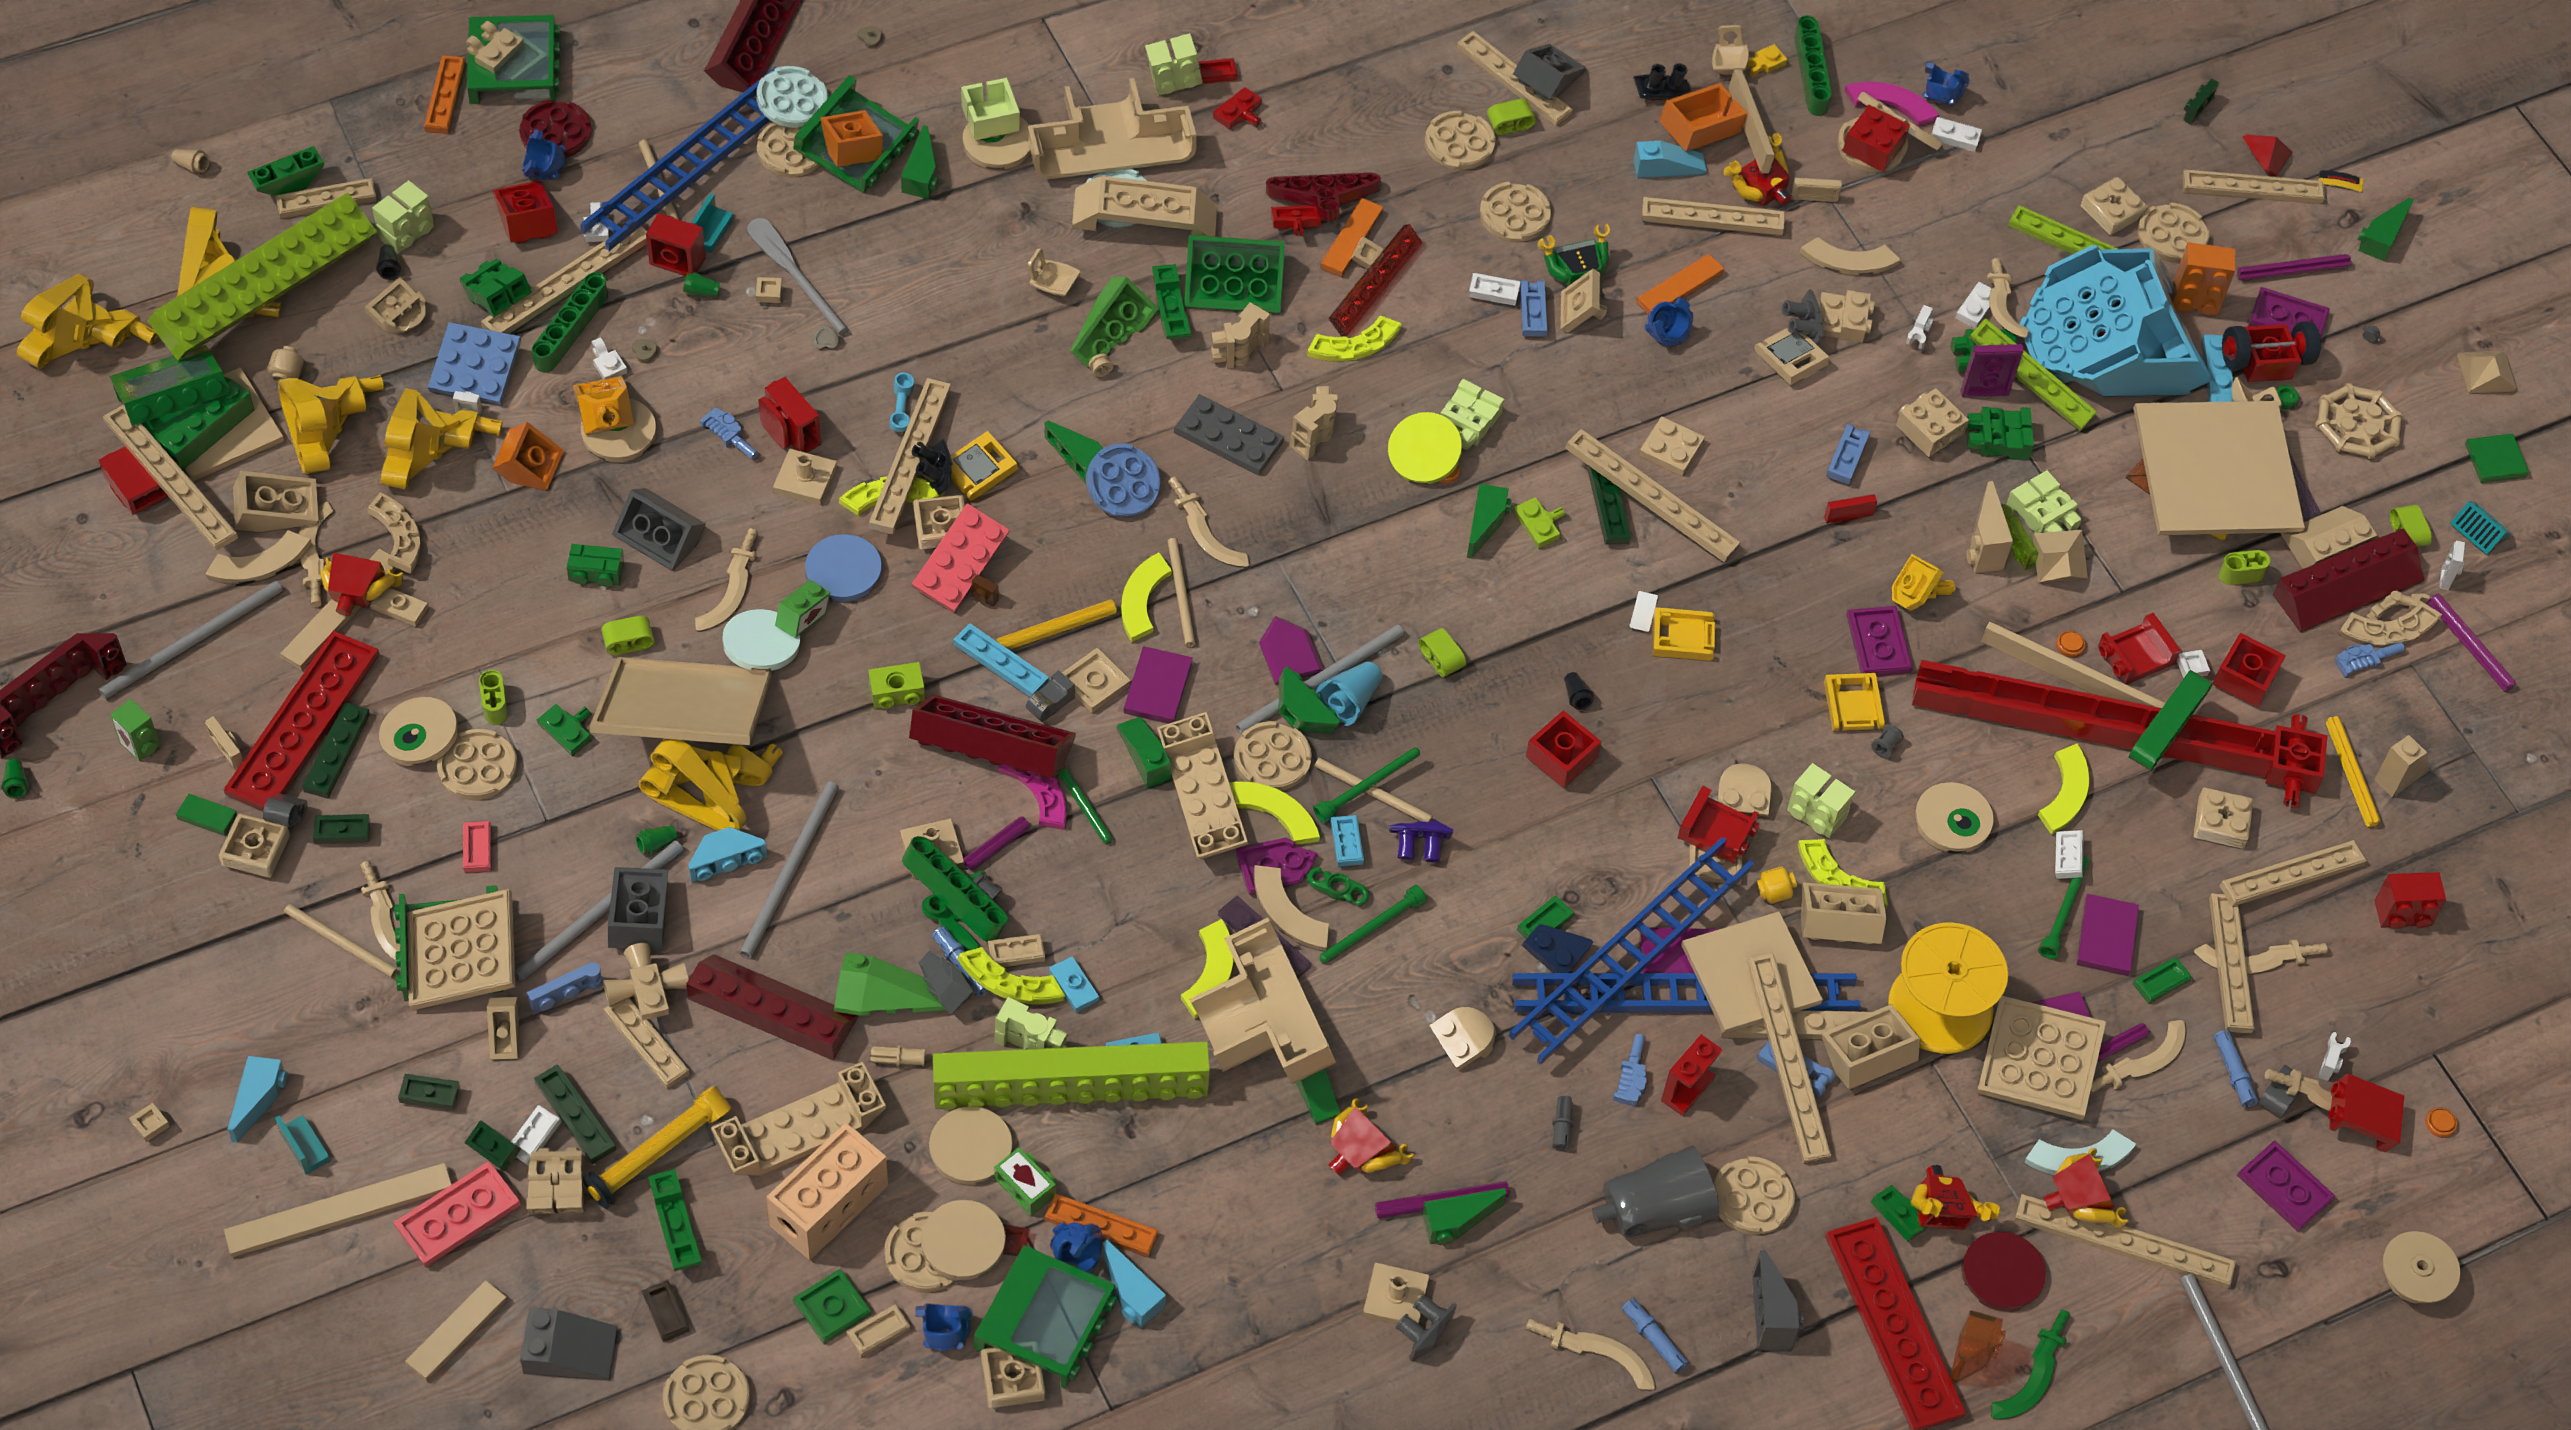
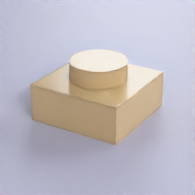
[1351,237,1383,271]
[756,277,782,303]
[129,1103,170,1142]

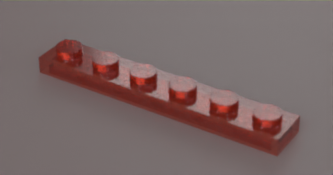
[1328,224,1422,337]

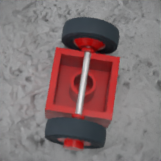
[2222,321,2321,382]

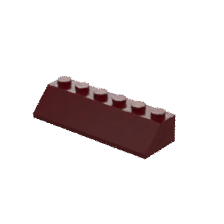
[704,0,801,93]
[2273,528,2425,632]
[909,694,1076,778]
[686,954,858,1061]

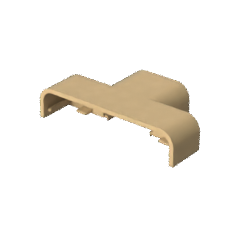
[1028,78,1197,179]
[1190,918,1336,1084]

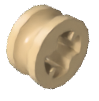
[1089,353,1113,377]

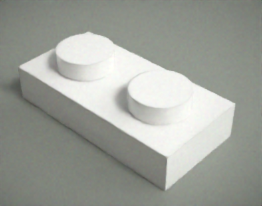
[1932,117,1982,152]
[1468,273,1520,306]
[1955,282,1992,329]

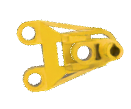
[177,206,281,318]
[16,274,159,369]
[278,375,384,474]
[380,388,503,490]
[638,739,783,831]

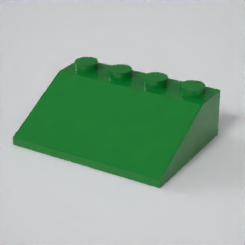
[1184,235,1285,314]
[142,369,254,471]

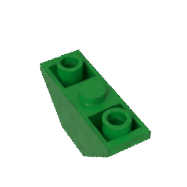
[247,146,325,196]
[1278,666,1340,734]

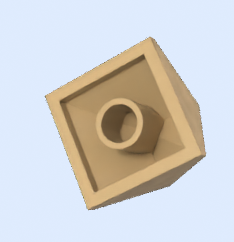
[2457,350,2517,394]
[2032,530,2088,583]

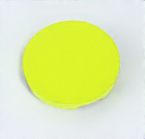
[1388,412,1462,484]

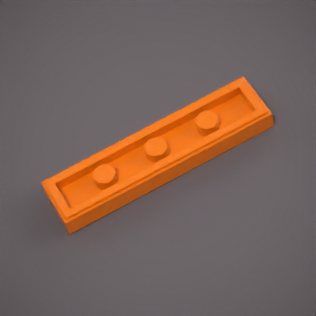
[424,55,466,134]
[1320,198,1383,277]
[1636,254,1724,315]
[1045,1193,1159,1258]

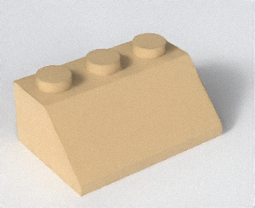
[2281,506,2377,569]
[1801,882,1886,944]
[1822,1004,1920,1089]

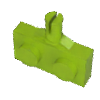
[1514,497,1565,549]

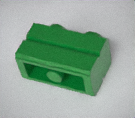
[567,544,624,587]

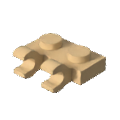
[466,21,524,74]

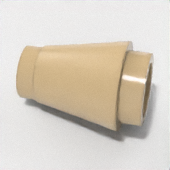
[171,149,210,174]

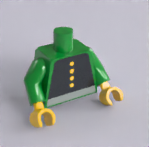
[1538,224,1610,288]

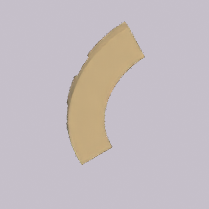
[1858,92,1942,151]
[1800,237,1901,275]
[367,492,420,574]
[205,530,312,584]
[2338,601,2442,647]
[1254,865,1329,951]

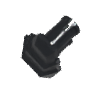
[1633,63,1691,100]
[911,439,953,495]

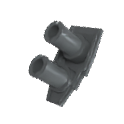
[1782,289,1824,345]
[919,951,974,1015]
[1395,1293,1457,1361]

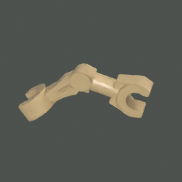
[2365,591,2430,620]

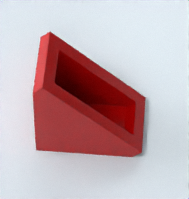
[2242,134,2292,177]

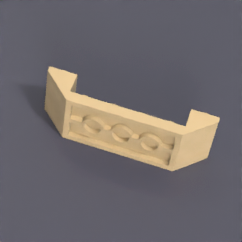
[1072,176,1217,237]
[1157,712,1248,860]
[711,1062,886,1176]

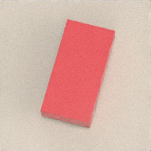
[463,821,491,873]

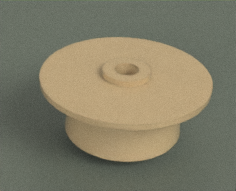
[2382,1231,2460,1303]

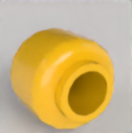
[1756,866,1797,904]

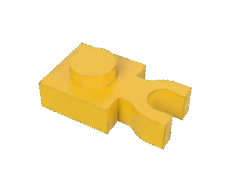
[1746,44,1787,78]

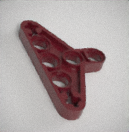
[1266,172,1381,221]

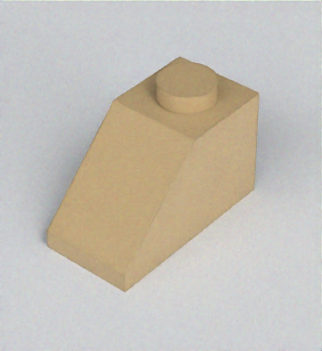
[487,997,519,1060]

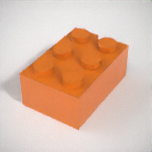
[1659,83,1748,152]
[2171,242,2235,316]

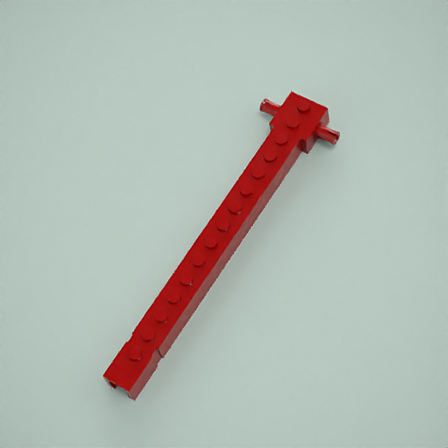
[1912,660,2328,808]

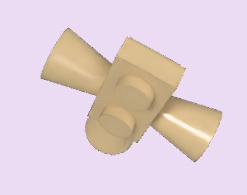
[603,943,689,1020]

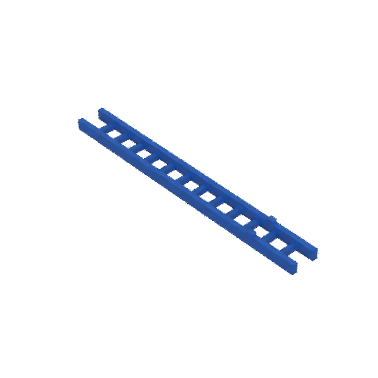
[1512,973,1860,1014]

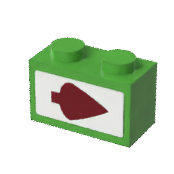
[775,579,831,638]
[110,699,160,761]
[994,1147,1056,1217]

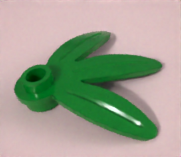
[921,871,987,951]

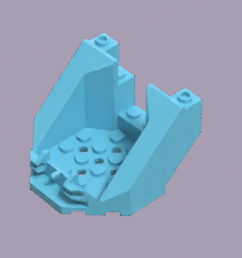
[2019,245,2212,396]

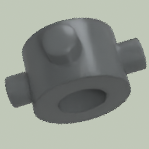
[2363,325,2381,343]

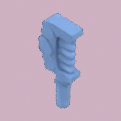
[700,408,759,460]
[2335,642,2405,678]
[1613,1034,1647,1107]

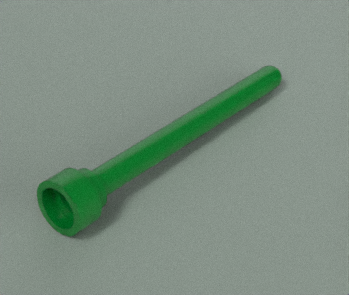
[1313,747,1420,824]
[1058,765,1112,844]
[2038,856,2090,960]
[1319,884,1427,963]

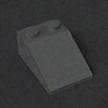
[1513,43,1586,99]
[608,867,668,950]
[1752,1250,1803,1352]
[520,1307,618,1381]

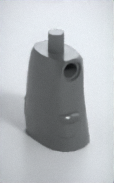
[1592,1146,1719,1237]

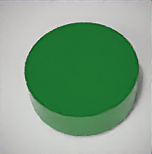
[2273,385,2299,410]

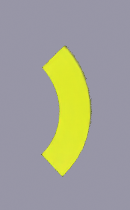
[1307,315,1402,362]
[839,476,945,516]
[1121,552,1172,643]
[2038,744,2089,835]
[1229,782,1320,845]
[1798,839,1888,909]
[1181,919,1233,1019]
[957,947,1065,1004]

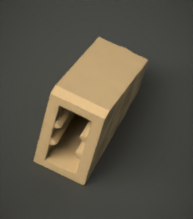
[2374,735,2429,797]

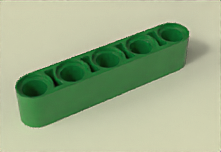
[1794,15,1831,116]
[532,272,608,373]
[2128,670,2213,771]
[902,836,1008,942]

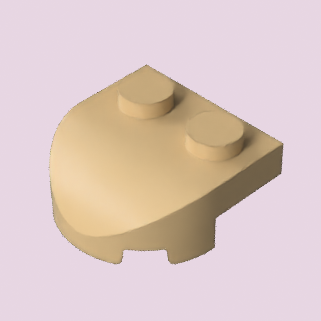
[364,277,426,334]
[1717,764,1771,817]
[1429,1007,1496,1071]

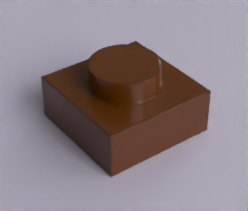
[972,574,999,607]

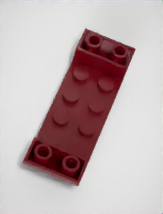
[0,633,127,759]

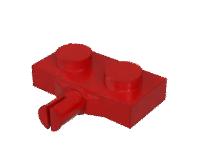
[1213,87,1262,129]
[1271,205,1321,236]

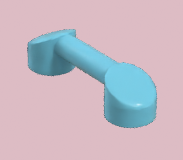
[889,372,914,432]

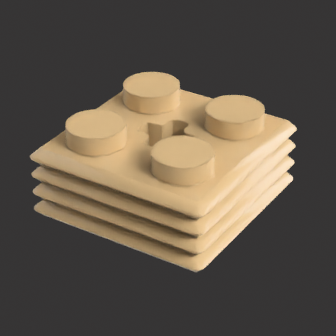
[2080,177,2147,235]
[913,495,965,549]
[2194,787,2253,849]
[219,813,290,877]
[981,1342,1045,1408]

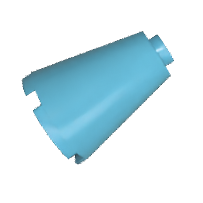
[1316,662,1382,726]

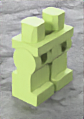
[1440,379,1504,450]
[2006,470,2082,533]
[994,997,1068,1050]

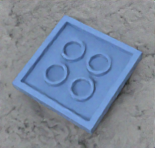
[428,322,521,406]

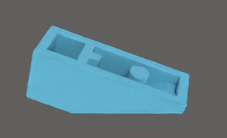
[1633,141,1707,178]
[227,1056,287,1142]
[1103,1240,1166,1328]

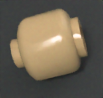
[268,346,304,383]

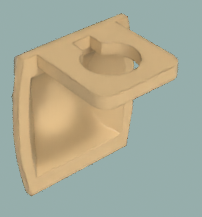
[1712,25,1749,75]
[1028,248,1081,296]
[2232,377,2282,408]

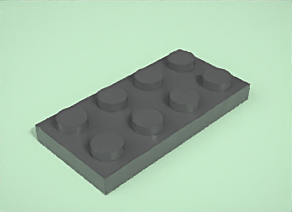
[1174,394,1284,476]

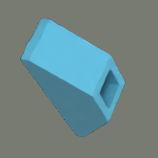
[688,827,767,883]

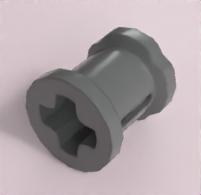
[1871,724,1904,758]
[973,872,1002,901]

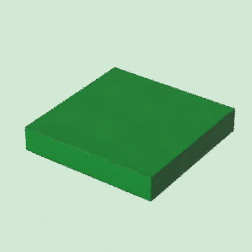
[2465,433,2529,483]
[793,1269,872,1344]

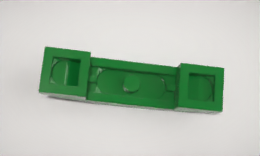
[1152,264,1191,339]
[648,1169,702,1272]

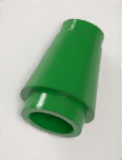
[683,272,720,297]
[1,759,29,798]
[635,825,677,855]

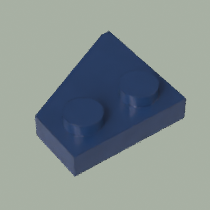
[1521,924,1593,973]

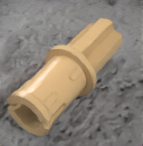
[870,1045,925,1067]

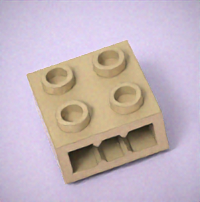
[1896,388,1969,457]

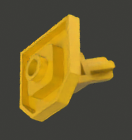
[1892,554,1956,611]

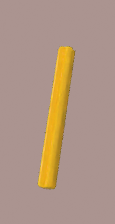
[997,599,1116,650]
[2326,716,2380,828]

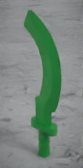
[1991,1309,2070,1419]

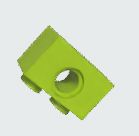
[868,662,925,709]

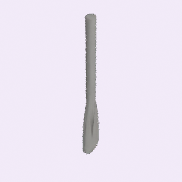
[747,218,847,335]

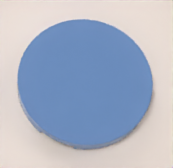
[1086,443,1161,518]
[805,534,882,602]

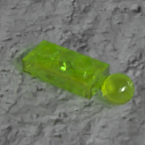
[2001,504,2039,570]

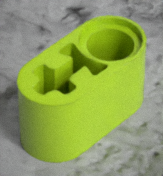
[1487,99,1536,135]
[2390,504,2432,547]
[2218,550,2270,585]
[601,616,655,655]
[1418,628,1466,677]
[479,670,508,725]

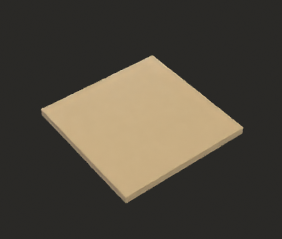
[2133,401,2305,535]
[590,657,772,745]

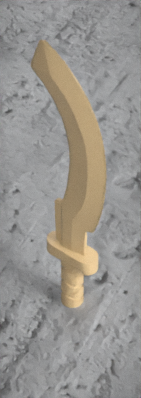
[1987,258,2029,338]
[1168,477,1249,567]
[299,501,333,607]
[695,528,758,631]
[360,861,400,961]
[2194,939,2327,974]
[2090,1020,2186,1094]
[2265,1069,2332,1111]
[1526,1318,1655,1390]

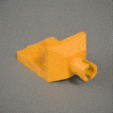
[573,376,634,434]

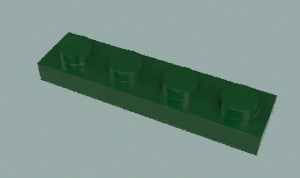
[1586,464,1631,544]
[302,702,370,799]
[534,1064,616,1164]

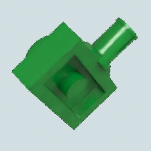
[537,704,592,756]
[1871,1185,1928,1242]

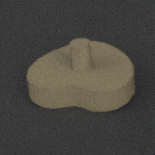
[857,27,881,48]
[812,325,839,348]
[632,339,657,363]

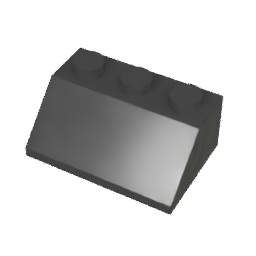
[612,488,706,570]

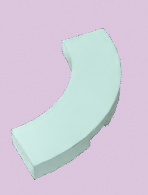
[2024,1130,2136,1175]

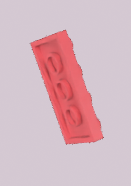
[911,503,1009,613]
[393,1161,521,1268]

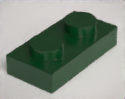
[2183,78,2219,125]
[313,814,370,844]
[398,1074,460,1111]
[464,1120,521,1172]

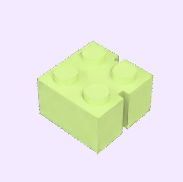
[1145,33,1203,96]
[961,78,1020,141]
[372,180,434,254]
[1787,763,1855,839]

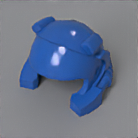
[1923,62,1970,105]
[522,129,565,180]
[1645,297,1694,346]
[1050,1222,1103,1274]
[915,1303,973,1350]

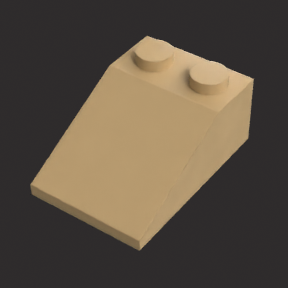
[233,471,319,532]
[1967,481,2013,573]

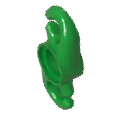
[1307,867,1369,906]

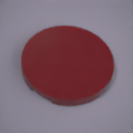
[519,100,591,158]
[1962,1232,2046,1311]

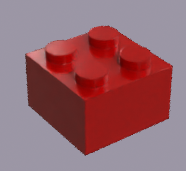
[1843,104,1910,172]
[646,213,706,276]
[2213,633,2286,707]
[1526,710,1602,788]
[2374,872,2446,929]

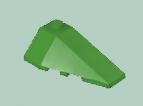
[1070,277,1159,367]
[834,952,946,1016]

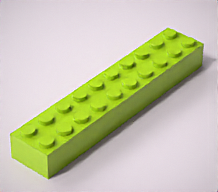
[147,192,377,361]
[933,1042,1210,1110]

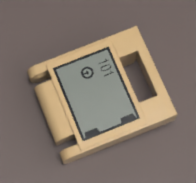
[1755,328,1829,385]

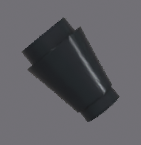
[376,245,401,280]
[1564,672,1593,710]

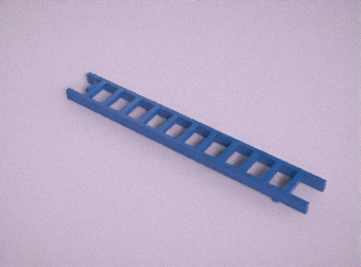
[580,67,777,251]
[1509,837,1754,1065]

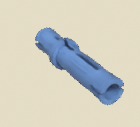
[932,926,989,997]
[2213,1030,2258,1108]
[1621,1298,1689,1374]

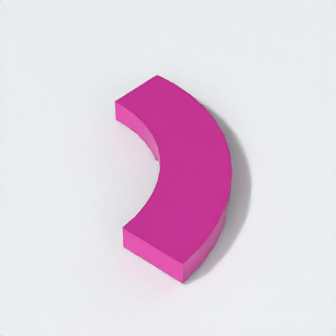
[1844,82,1939,127]
[999,764,1066,830]

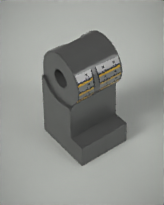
[1026,670,1075,722]

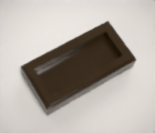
[642,1280,689,1342]

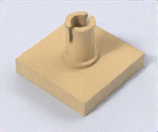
[1560,269,1607,333]
[773,449,837,505]
[900,818,964,879]
[1363,1263,1429,1325]

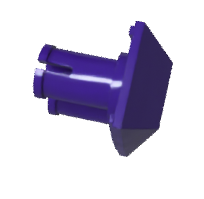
[1389,820,1453,862]

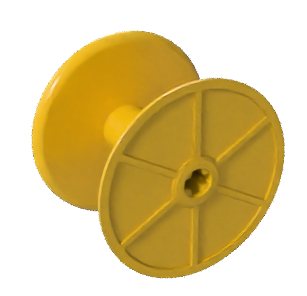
[1888,922,2008,1054]

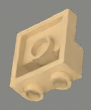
[1820,290,1874,343]

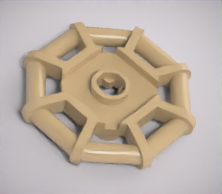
[2315,383,2404,459]

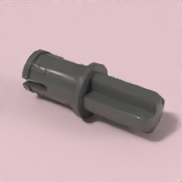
[1552,1096,1574,1151]

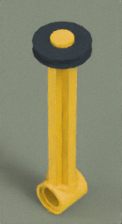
[582,1085,732,1210]

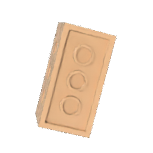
[766,1123,888,1261]

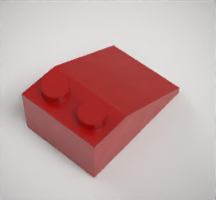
[493,180,558,243]

